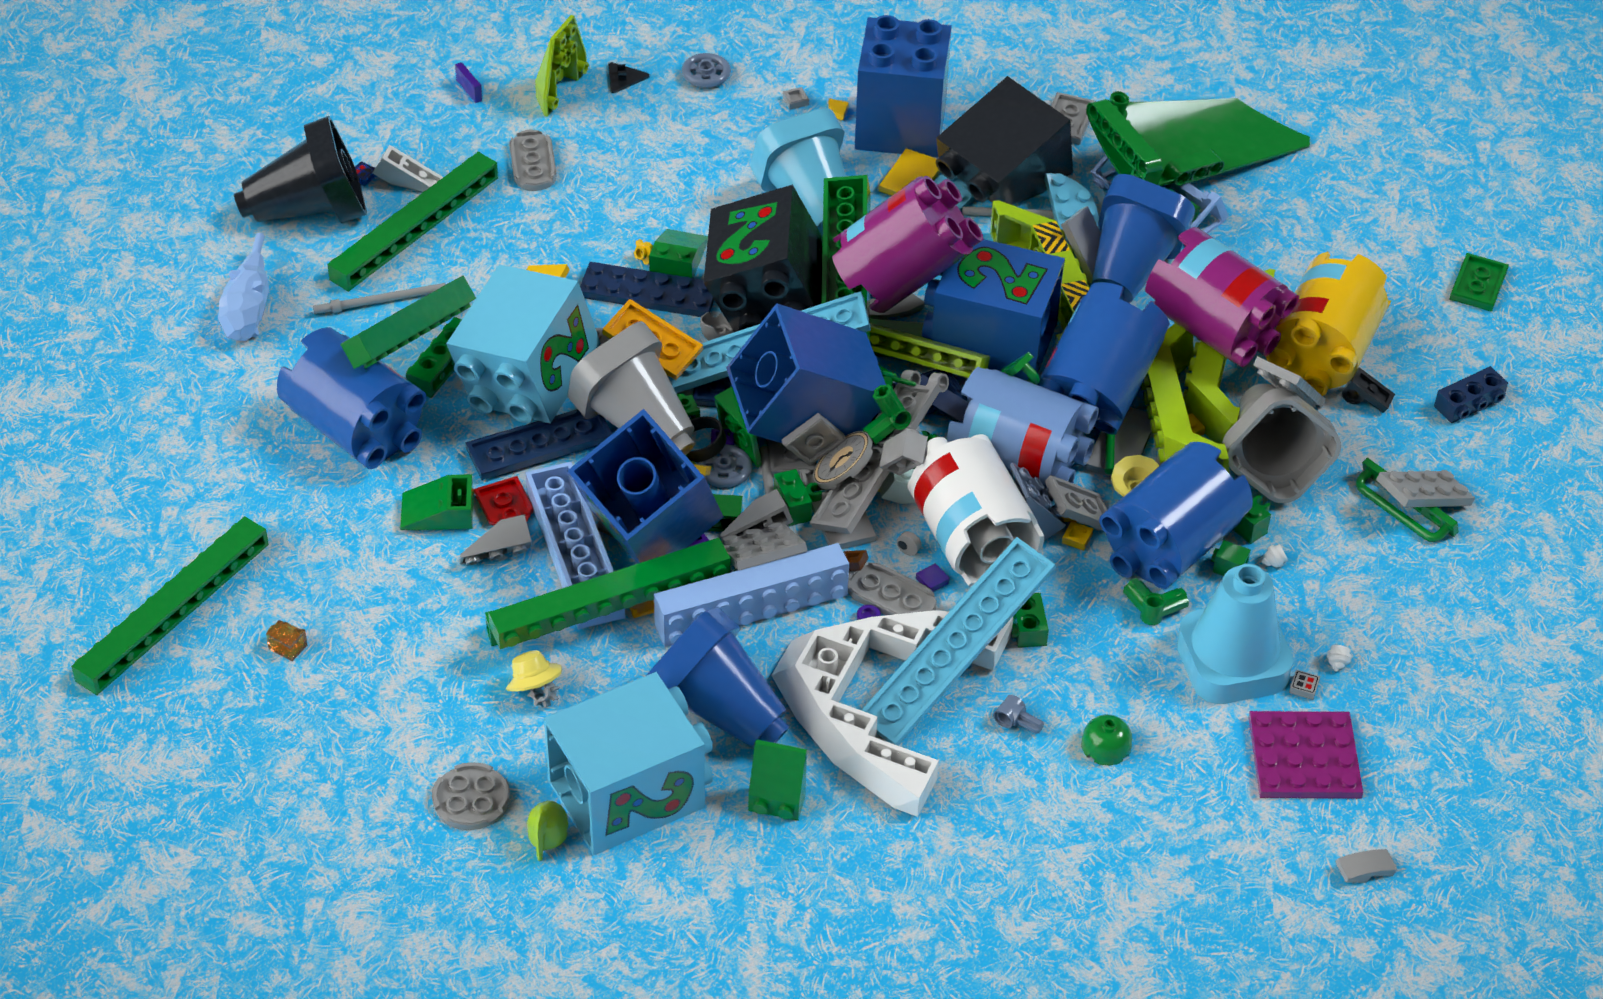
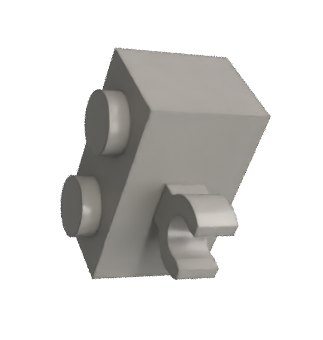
[879,429,928,475]

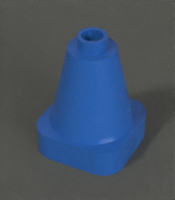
[1091,174,1195,303]
[646,607,790,747]

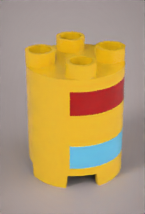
[1266,251,1391,396]

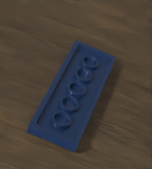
[580,261,714,317]
[465,409,613,480]

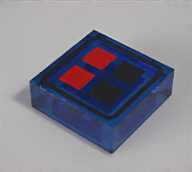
[355,161,376,186]

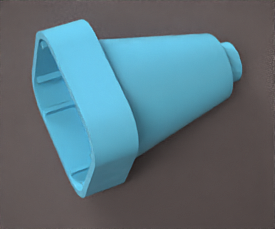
[750,108,846,235]
[1177,564,1293,704]

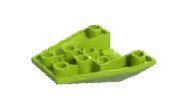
[535,15,589,117]

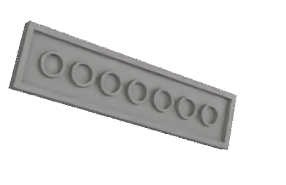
[1253,356,1326,408]

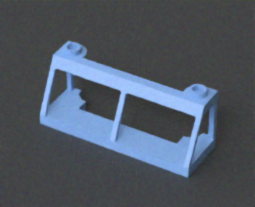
[1091,154,1228,234]

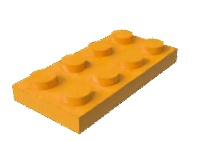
[602,299,703,380]

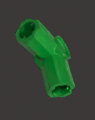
[863,384,912,445]
[1123,578,1189,625]

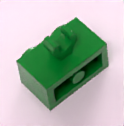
[774,469,822,526]
[1233,495,1271,544]

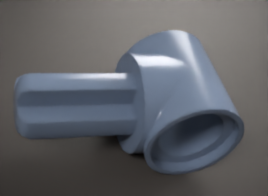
[993,695,1044,733]

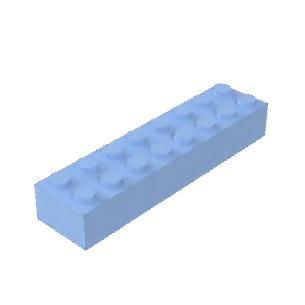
[525,462,625,630]
[654,543,849,647]

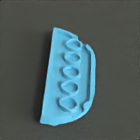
[1044,173,1101,273]

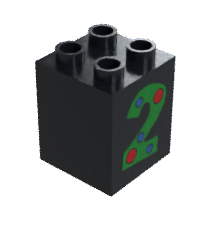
[703,184,823,332]

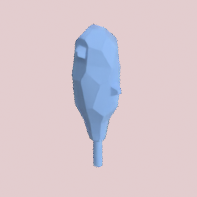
[218,233,269,341]

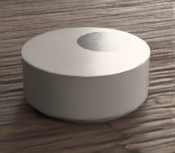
[897,531,922,556]

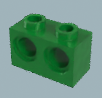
[1011,593,1049,648]

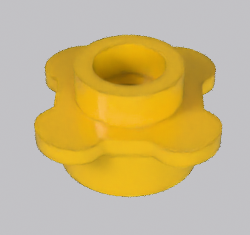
[634,239,653,265]

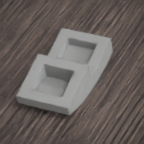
[1335,849,1398,883]

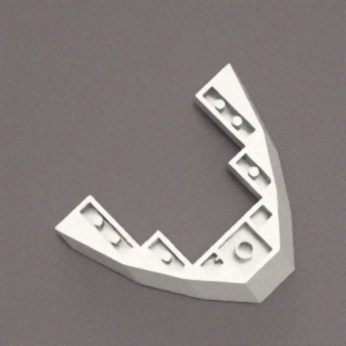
[772,610,1013,817]

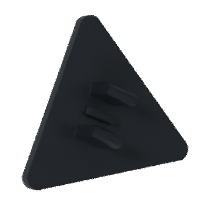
[608,62,650,93]

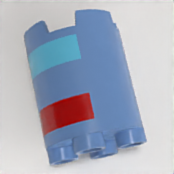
[947,367,1099,488]

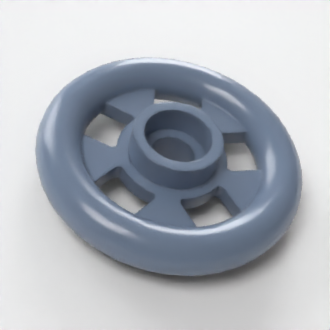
[682,53,731,88]
[697,444,752,488]

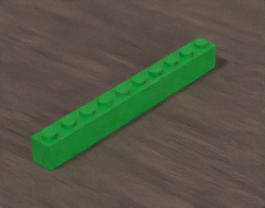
[327,152,498,292]
[340,275,476,369]
[71,516,269,696]
[488,537,731,649]

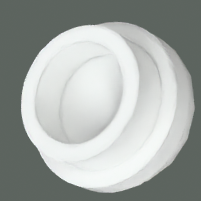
[1262,544,1288,568]
[1326,645,1352,672]

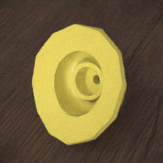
[1111,455,1159,497]
[506,650,562,691]

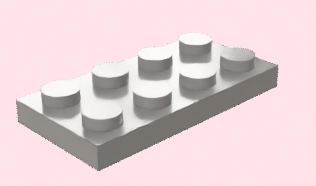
[1376,470,1475,507]

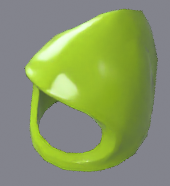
[527,800,568,861]

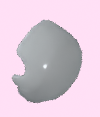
[700,312,734,340]

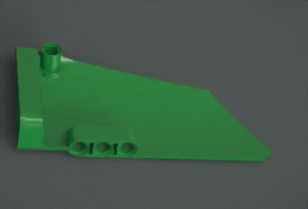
[1086,91,1310,186]

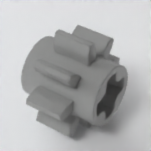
[527,681,560,707]

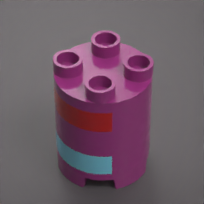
[832,176,983,313]
[1145,227,1299,367]

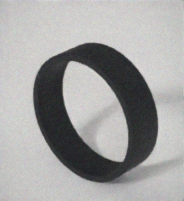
[686,416,727,462]

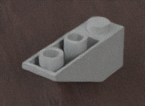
[459,515,532,565]

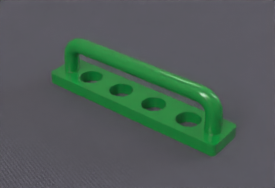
[1000,352,1040,385]
[1356,457,1459,542]

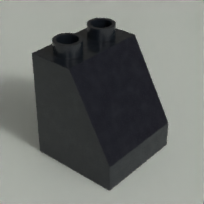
[936,76,1073,205]

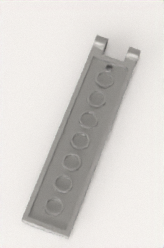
[809,370,949,534]

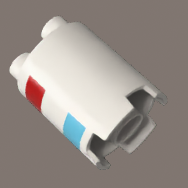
[907,434,1044,587]

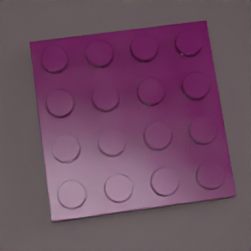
[1248,711,1363,799]

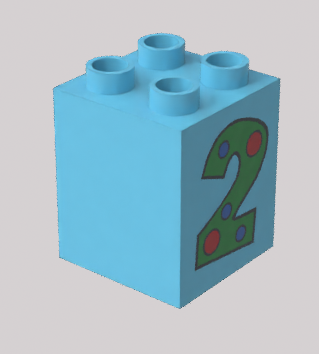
[446,264,601,424]
[544,672,713,855]

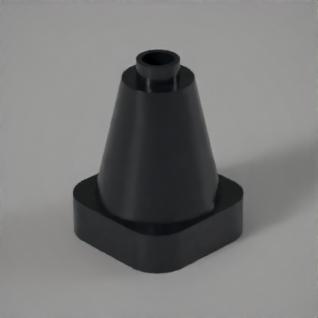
[234,116,367,224]

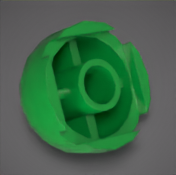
[1081,714,1132,766]

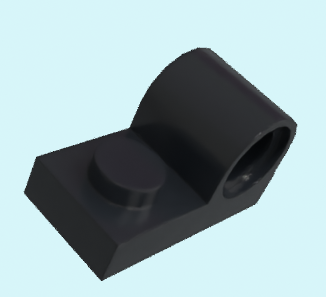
[1342,367,1395,413]

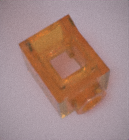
[266,620,308,662]

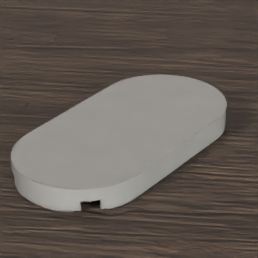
[509,129,556,191]
[848,563,936,615]

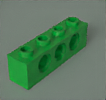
[406,317,462,398]

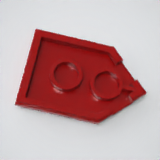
[474,476,534,525]

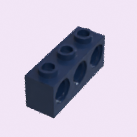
[1434,366,1508,423]

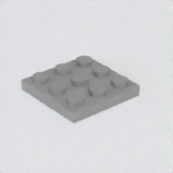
[721,523,807,571]

